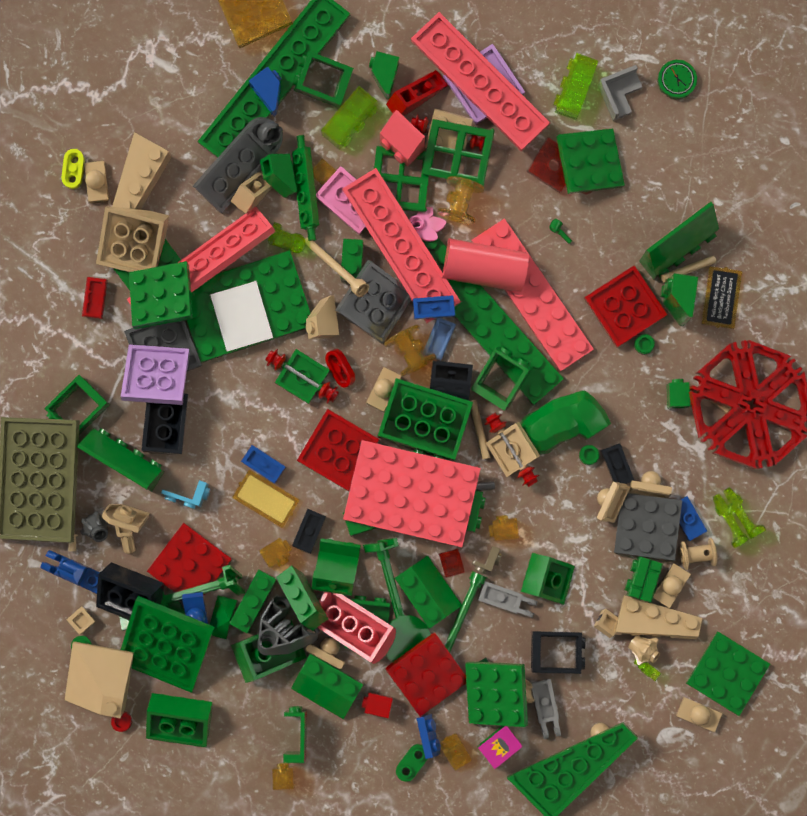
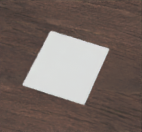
[210,281,273,351]

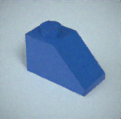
[249,67,281,116]

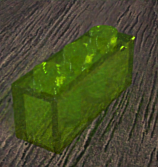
[553,53,598,120]
[321,86,378,150]

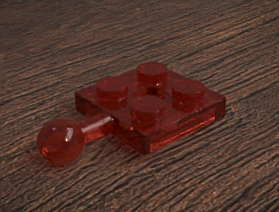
[526,137,593,195]

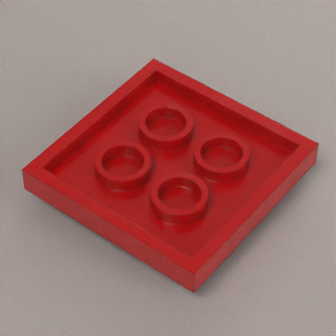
[584,265,668,348]
[297,409,379,491]
[147,523,232,596]
[385,632,466,717]

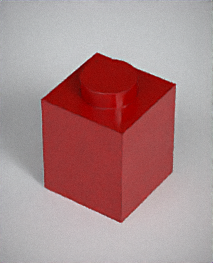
[362,692,393,718]

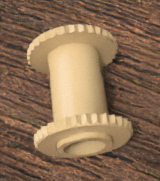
[680,538,717,570]

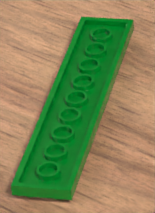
[197,0,351,158]
[422,238,564,406]

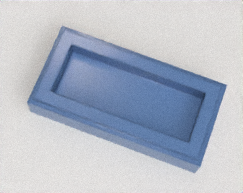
[422,318,456,361]

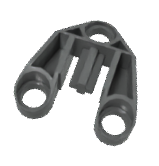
[257,596,320,655]

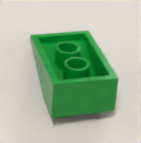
[231,620,307,683]

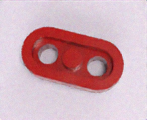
[325,349,355,388]

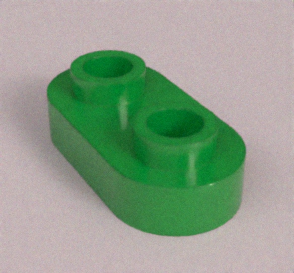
[396,744,427,782]

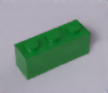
[276,565,328,631]
[229,569,277,633]

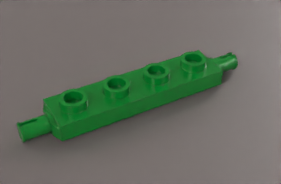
[292,135,319,241]

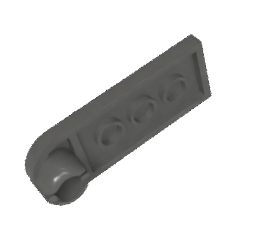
[193,117,283,214]

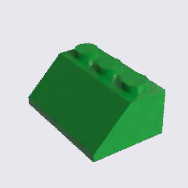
[660,273,698,326]
[395,556,462,629]
[291,654,364,719]
[146,693,212,747]

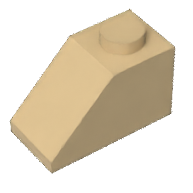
[231,170,272,214]
[306,295,339,339]

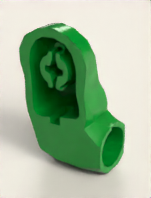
[520,390,611,455]

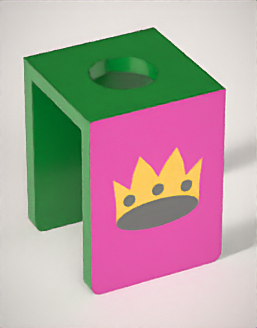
[477,726,522,769]

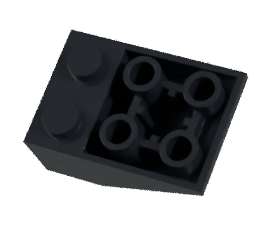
[430,360,473,401]

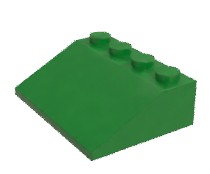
[639,202,719,280]
[378,378,473,462]

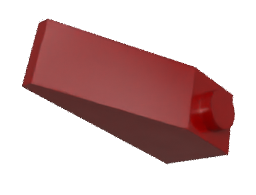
[386,70,448,116]

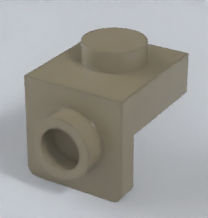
[472,546,502,574]

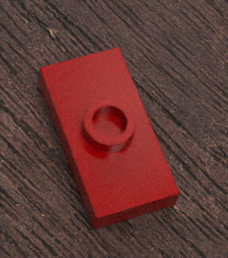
[82,277,108,319]

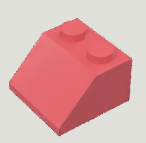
[380,110,425,167]

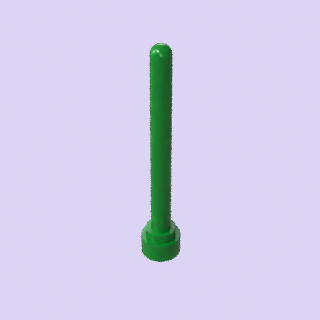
[444,571,487,653]

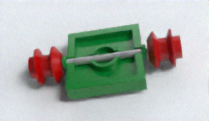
[265,349,339,404]

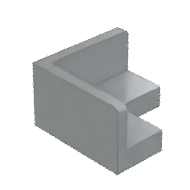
[598,65,642,121]

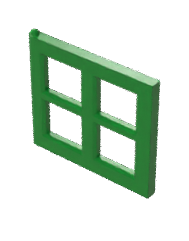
[422,119,495,187]
[374,146,429,212]

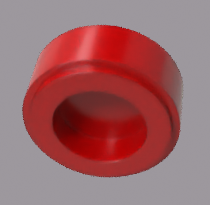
[111,711,132,732]

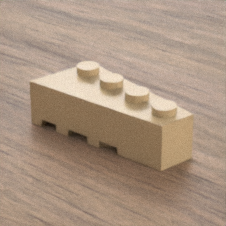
[112,132,171,210]

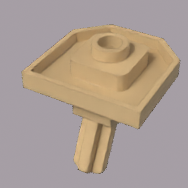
[102,504,150,554]

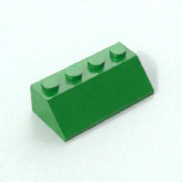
[77,428,165,492]

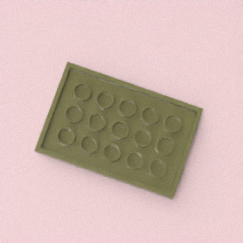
[0,417,80,543]

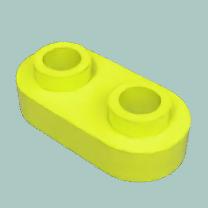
[61,149,85,189]

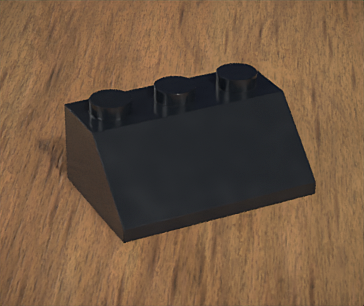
[141,393,188,454]
[96,562,164,620]

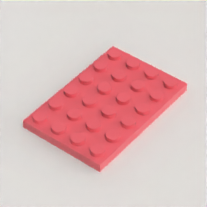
[343,440,481,548]

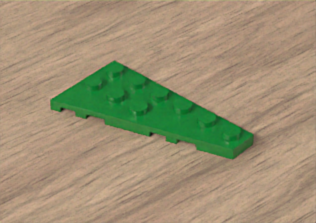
[507,722,638,816]

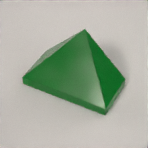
[210,595,238,640]

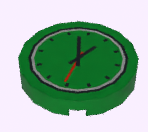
[657,59,697,100]

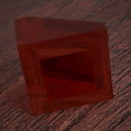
[439,549,465,577]

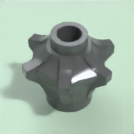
[80,511,108,542]

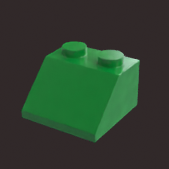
[521,553,575,605]

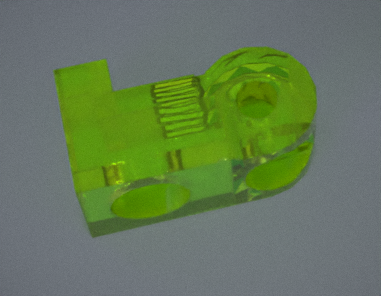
[267,222,306,253]

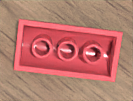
[442,238,529,292]
[317,592,396,664]

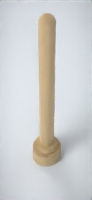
[304,237,369,297]

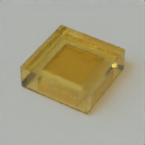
[313,158,337,186]

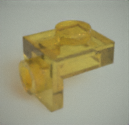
[440,733,472,771]

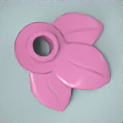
[409,207,446,242]

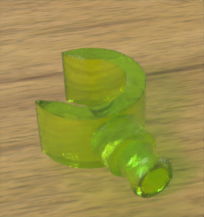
[634,659,661,681]

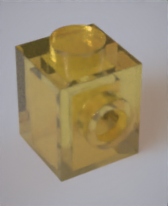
[489,515,519,541]
[259,538,292,568]
[272,763,295,790]

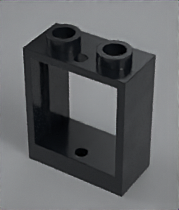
[531,631,586,674]

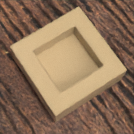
[66,606,96,635]
[594,609,618,638]

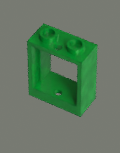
[292,51,354,108]
[471,346,533,411]
[44,375,110,435]

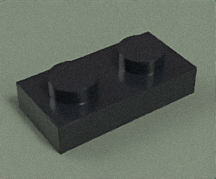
[601,443,635,484]
[292,509,326,554]

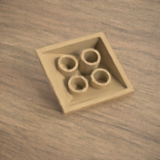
[96,206,169,272]
[65,642,134,718]

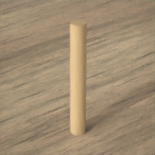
[661,256,716,282]
[471,400,491,460]

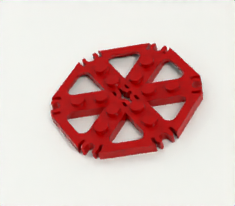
[689,340,807,469]

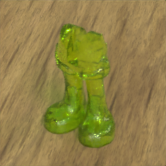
[713,487,766,549]

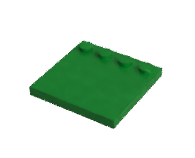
[121,596,215,693]

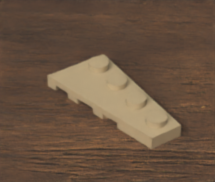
[614,595,702,639]

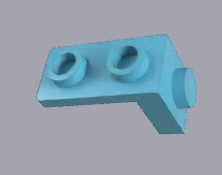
[161,480,210,509]

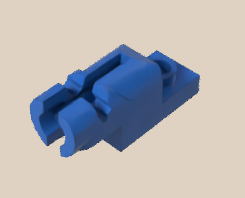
[40,550,100,594]

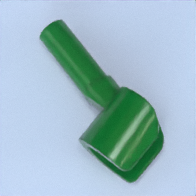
[549,219,572,244]

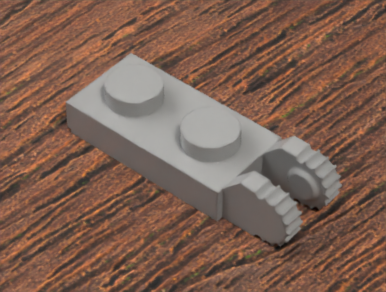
[478,581,538,618]
[531,679,561,739]

